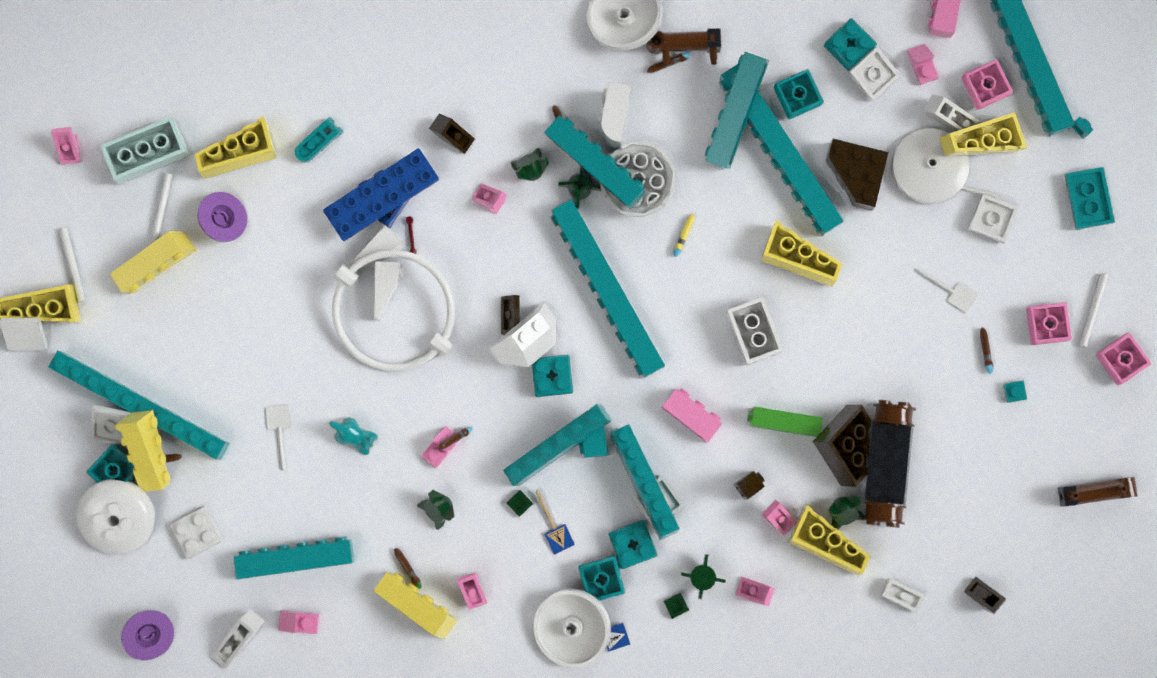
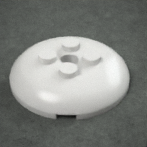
[600,141,676,217]
[76,479,155,554]

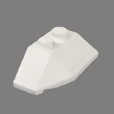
[488,303,556,367]

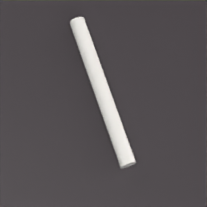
[150,173,173,244]
[59,228,86,303]
[1079,273,1109,348]

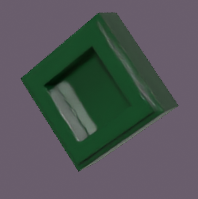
[507,490,533,517]
[663,593,689,619]

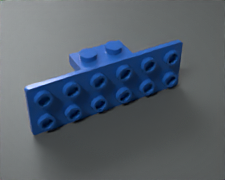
[323,148,439,241]

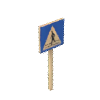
[535,490,575,555]

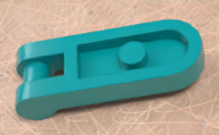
[294,117,343,163]

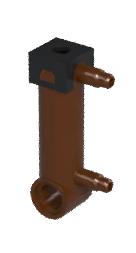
[646,28,721,66]
[1057,477,1138,507]

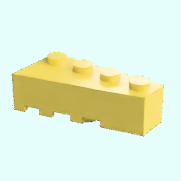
[939,112,1027,156]
[760,220,842,287]
[0,285,81,322]
[115,410,170,492]
[788,505,871,576]
[374,572,458,639]

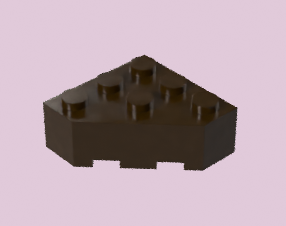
[825,138,889,211]
[812,405,871,487]

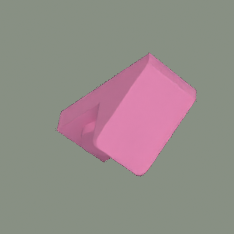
[907,44,939,85]
[51,127,81,165]
[471,183,507,214]
[421,427,460,468]
[762,500,797,536]
[457,573,487,610]
[736,577,775,607]
[278,610,319,634]

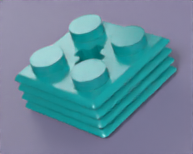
[824,18,877,71]
[773,69,824,120]
[532,355,573,397]
[86,444,135,483]
[608,520,658,569]
[578,556,625,601]

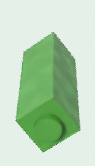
[747,406,823,437]

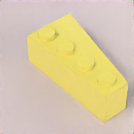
[194,116,277,179]
[110,231,197,294]

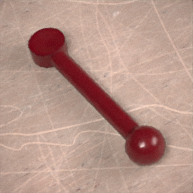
[406,216,417,254]

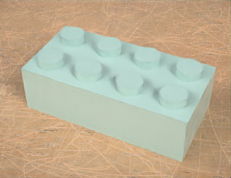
[100,116,190,184]

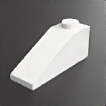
[923,95,982,131]
[347,226,404,270]
[374,261,403,321]
[211,609,265,669]

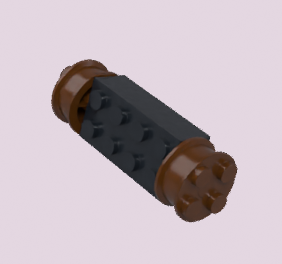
[862,400,916,528]

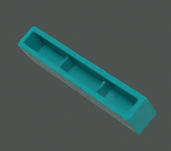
[705,52,770,169]
[544,115,646,210]
[503,404,613,486]
[610,424,680,541]
[233,537,355,580]

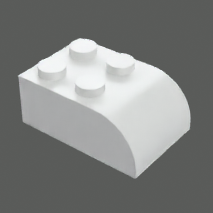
[598,82,631,149]
[727,297,784,366]

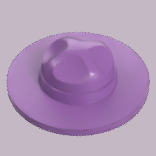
[197,192,247,242]
[121,610,174,660]

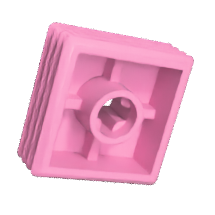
[961,59,1013,110]
[1026,302,1072,345]
[1096,333,1151,385]

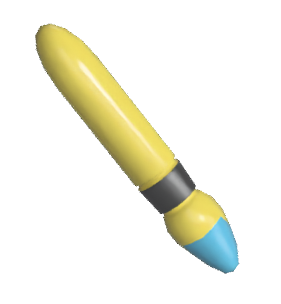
[673,214,695,257]

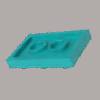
[1064,167,1115,230]

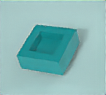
[1071,117,1094,139]
[1003,380,1027,403]

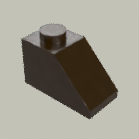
[429,113,475,154]
[733,471,765,500]

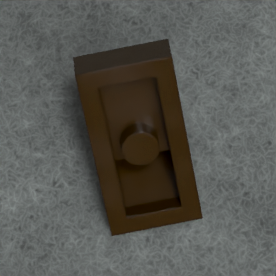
[964,577,1006,614]

